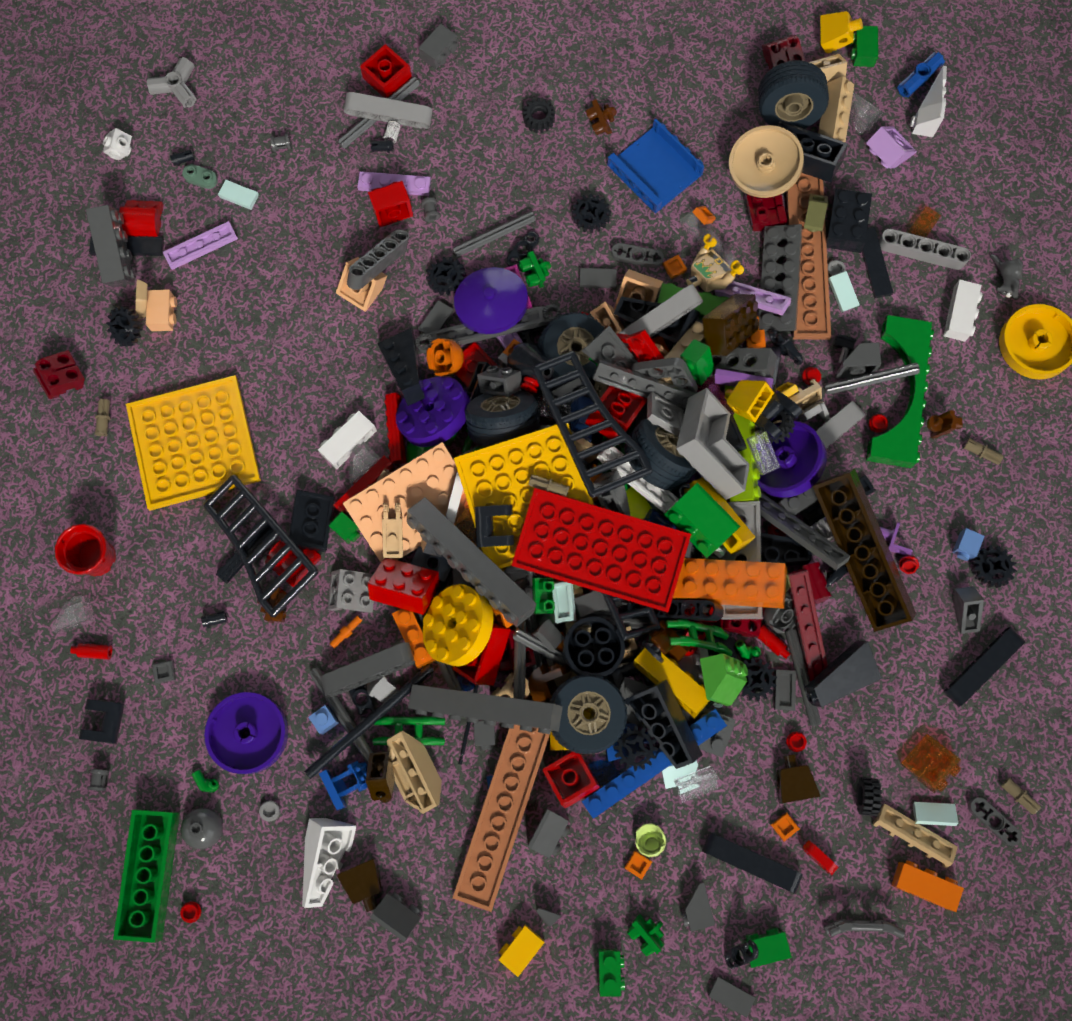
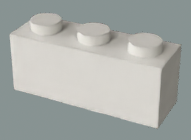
[943,280,982,342]
[318,411,377,470]

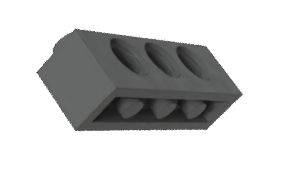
[708,348,777,378]

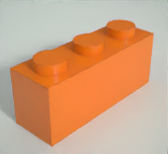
[392,609,436,669]
[891,860,964,912]

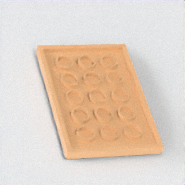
[343,442,471,562]

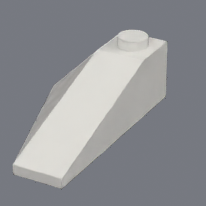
[910,66,947,137]
[302,818,356,908]

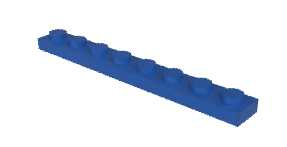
[582,709,727,819]

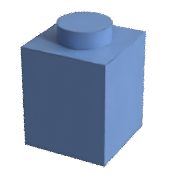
[952,528,985,561]
[308,705,340,735]

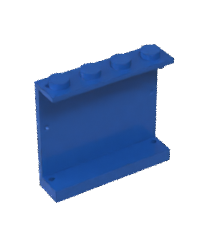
[607,118,705,214]

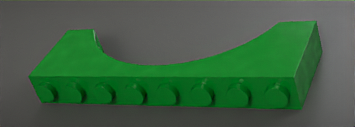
[866,315,934,468]

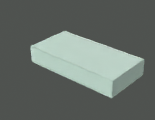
[218,180,259,210]
[828,271,860,313]
[552,581,577,624]
[913,802,958,826]

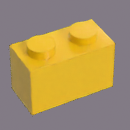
[498,924,545,977]

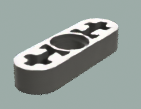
[611,243,664,268]
[968,798,1022,846]

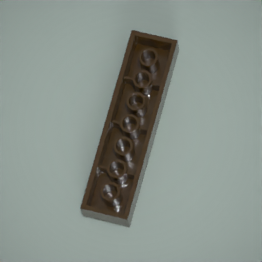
[813,468,916,632]

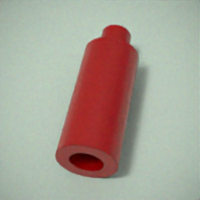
[757,624,791,659]
[70,643,113,660]

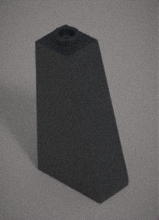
[805,640,882,707]

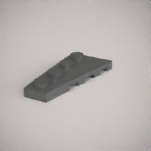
[582,326,638,370]

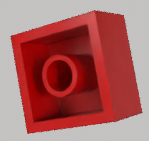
[360,44,412,98]
[368,181,413,228]
[542,752,601,808]

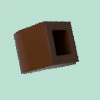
[528,663,570,702]

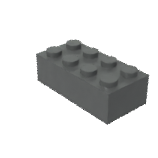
[86,205,136,287]

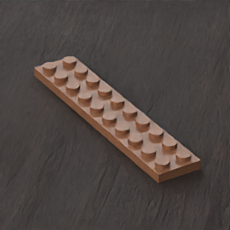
[786,173,831,340]
[453,725,550,912]

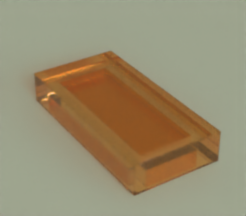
[907,206,941,238]

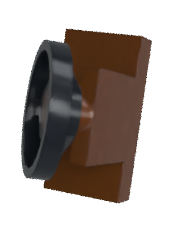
[642,620,691,664]

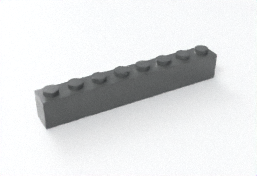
[407,497,536,627]
[408,684,563,734]

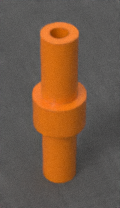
[329,616,362,649]

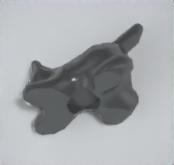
[990,254,1023,300]

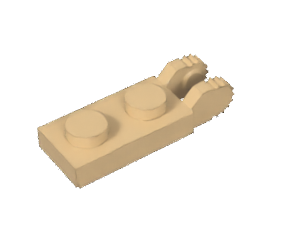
[382,503,403,558]

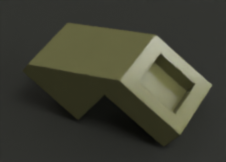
[804,194,828,232]

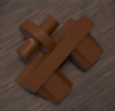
[585,99,617,135]
[927,410,963,438]
[257,587,289,624]

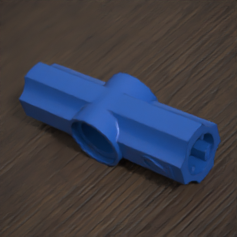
[897,52,945,98]

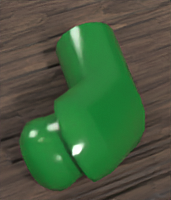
[735,640,761,659]
[191,770,219,793]

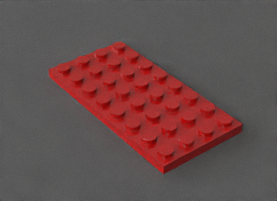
[511,488,691,613]

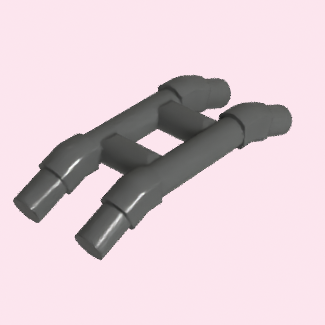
[823,919,905,938]

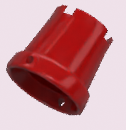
[55,524,116,577]

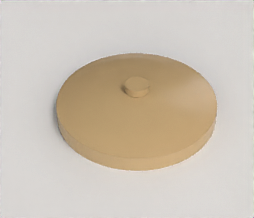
[729,125,804,198]

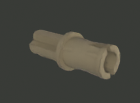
[95,399,111,436]
[964,438,1003,465]
[529,475,570,497]
[1001,777,1041,814]

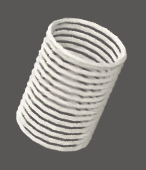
[383,121,400,143]

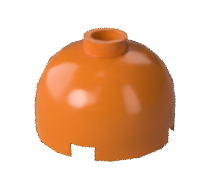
[427,338,464,376]

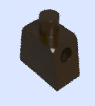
[365,751,395,803]
[777,754,820,804]
[337,858,383,912]

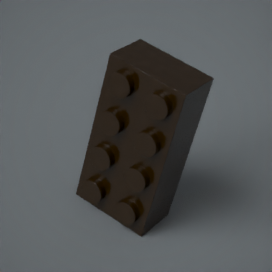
[702,294,759,356]

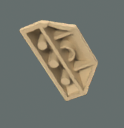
[387,731,442,814]

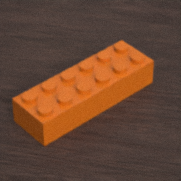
[672,558,787,609]

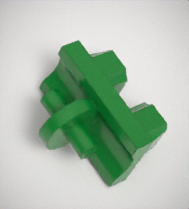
[519,251,552,289]
[532,577,555,614]
[627,914,665,956]

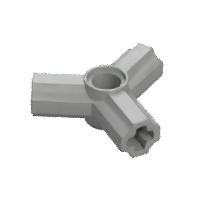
[147,57,197,108]

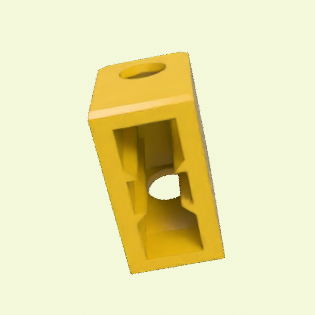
[820,11,863,53]
[725,380,774,423]

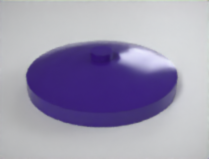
[454,267,528,334]

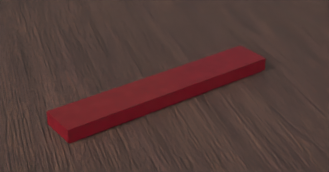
[787,569,828,682]

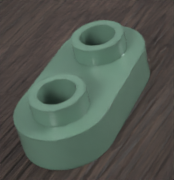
[182,164,218,189]

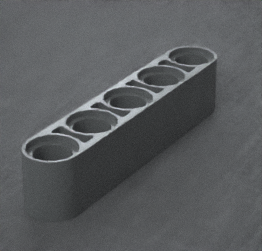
[347,229,409,290]
[320,642,415,697]

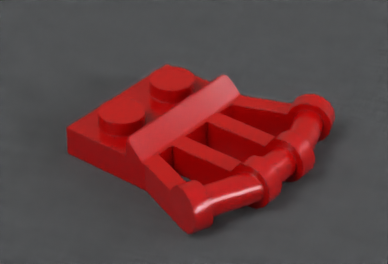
[616,329,664,362]

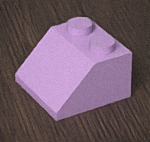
[866,126,917,169]

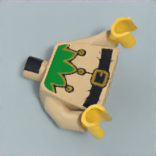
[686,234,744,292]

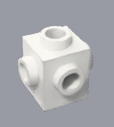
[103,128,132,160]

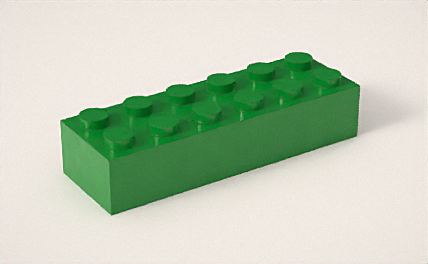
[113,810,180,943]

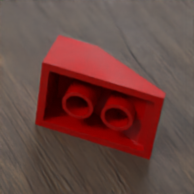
[585,386,647,439]

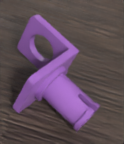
[880,522,913,556]

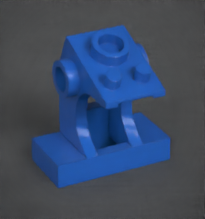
[319,761,368,810]

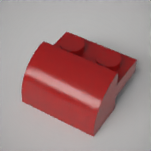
[119,200,163,237]
[265,540,321,587]

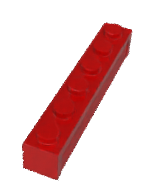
[384,392,406,464]
[333,455,394,515]

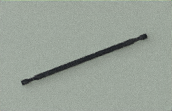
[458,685,479,765]

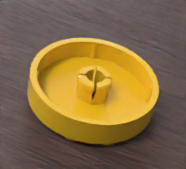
[999,304,1072,379]
[423,584,493,666]

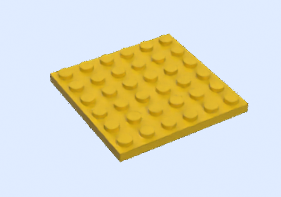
[126,375,261,511]
[454,423,594,569]

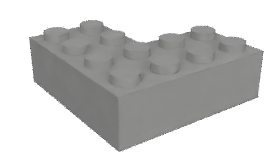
[676,388,750,500]

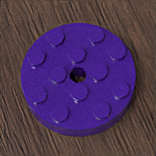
[396,376,470,447]
[756,421,827,498]
[204,692,288,774]

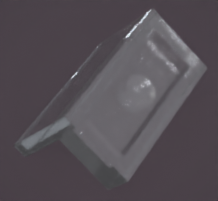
[746,431,780,475]
[674,766,719,803]

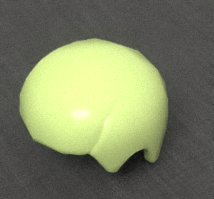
[635,823,666,857]

